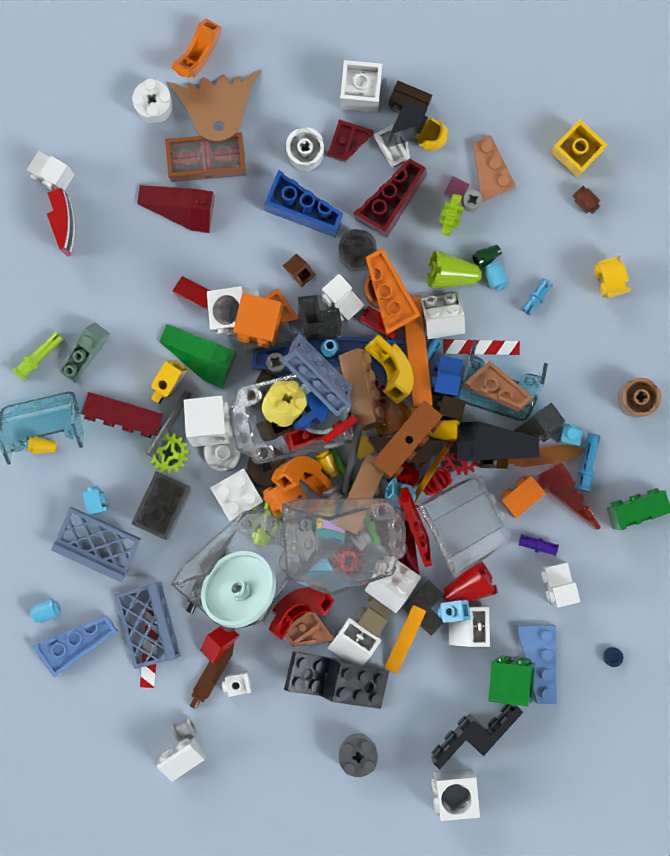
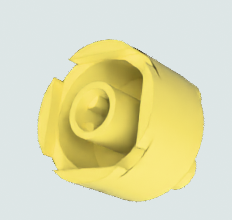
[262,380,307,427]

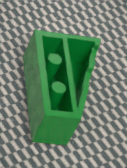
[607,488,670,530]

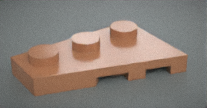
[473,135,516,203]
[463,361,533,412]

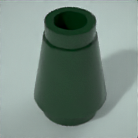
[472,244,502,268]

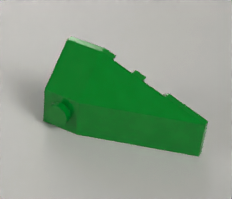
[159,324,237,388]

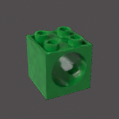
[488,656,536,707]

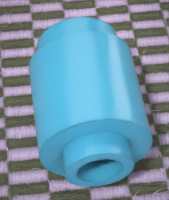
[484,262,509,292]
[30,599,61,623]

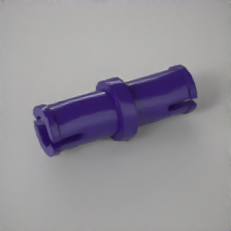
[518,534,559,556]

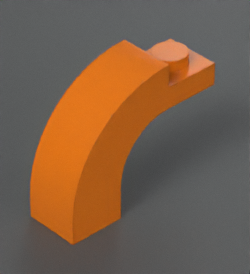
[171,18,222,78]
[271,456,333,495]

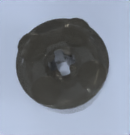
[338,229,377,271]

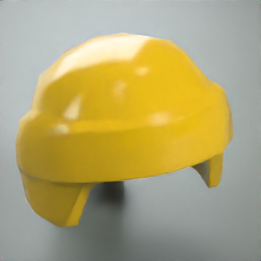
[414,118,448,151]

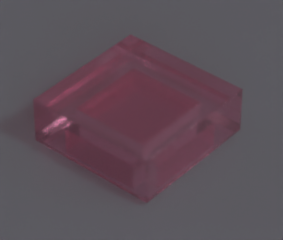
[444,176,470,201]

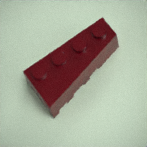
[353,158,427,238]
[80,392,163,438]

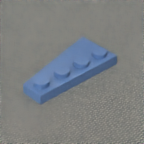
[32,616,118,677]
[517,625,557,704]

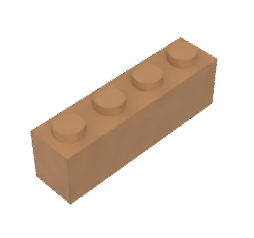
[339,348,385,431]
[335,453,386,534]

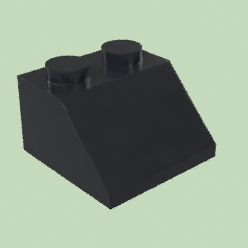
[385,99,428,147]

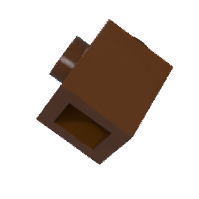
[283,253,316,287]

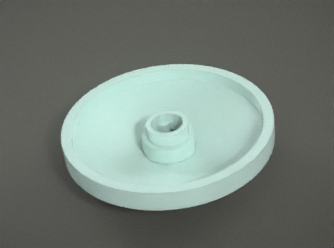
[201,551,276,628]

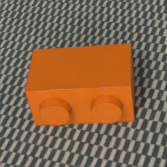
[499,475,546,518]

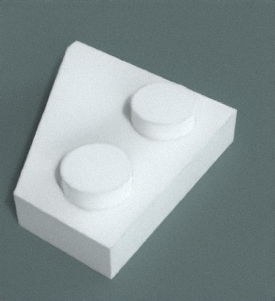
[374,124,410,169]

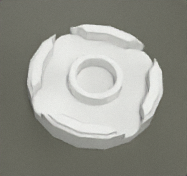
[204,437,242,471]

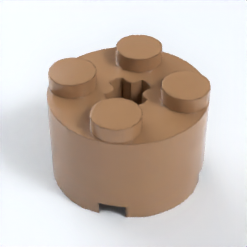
[618,378,661,418]

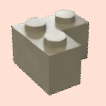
[356,595,393,637]

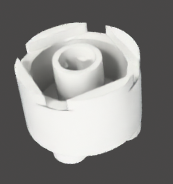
[132,79,173,123]
[286,127,324,171]

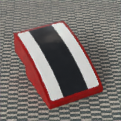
[46,188,75,257]

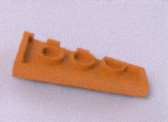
[366,248,421,335]

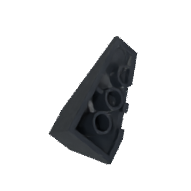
[456,421,540,461]

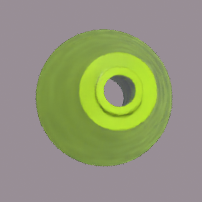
[427,251,482,289]

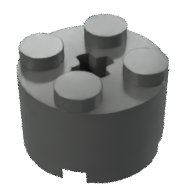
[339,734,378,777]

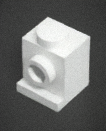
[222,671,252,697]

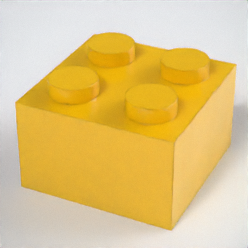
[550,119,608,178]

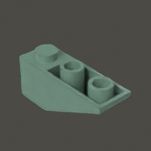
[59,322,110,383]

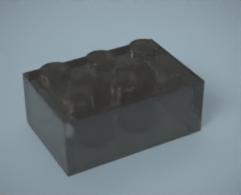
[131,471,193,540]

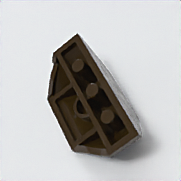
[368,436,447,468]

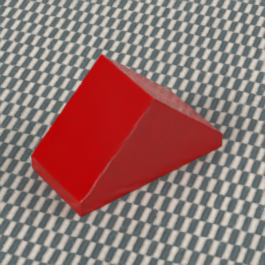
[200,625,240,664]

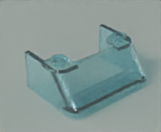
[456,341,548,421]
[0,391,84,465]

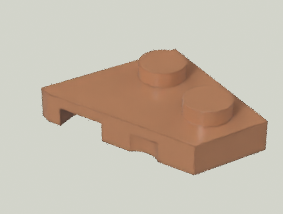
[285,612,334,647]

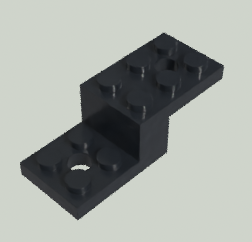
[284,651,389,709]
[431,704,523,770]

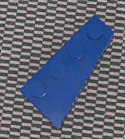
[265,170,343,238]

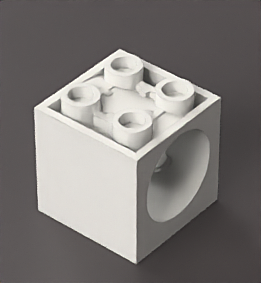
[340,60,382,113]
[207,286,259,336]
[184,396,233,447]
[431,769,480,821]

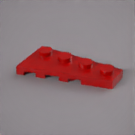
[398,487,432,567]

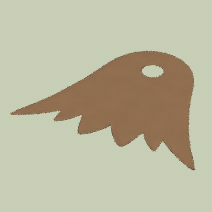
[166,70,261,141]

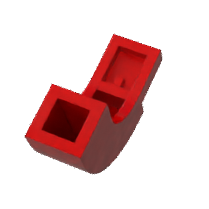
[268,587,334,640]

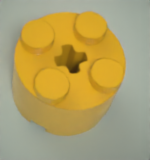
[593,255,631,299]

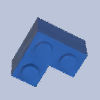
[430,355,463,398]

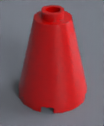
[442,559,498,602]

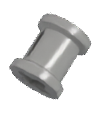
[171,717,196,742]

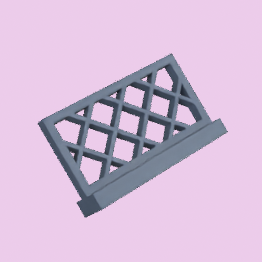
[282,332,353,416]
[51,507,141,582]
[115,582,181,669]

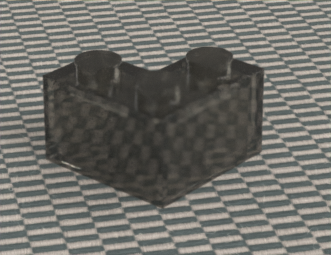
[298,295,342,341]
[513,402,565,445]
[402,579,444,636]

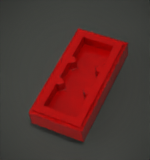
[321,414,359,444]

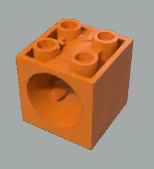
[233,293,283,348]

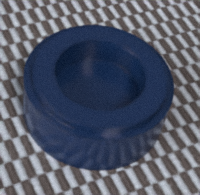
[603,647,624,667]

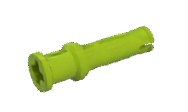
[12,331,64,381]

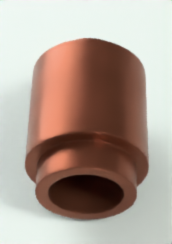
[572,186,601,214]

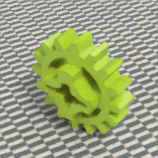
[439,194,464,236]
[148,433,190,474]

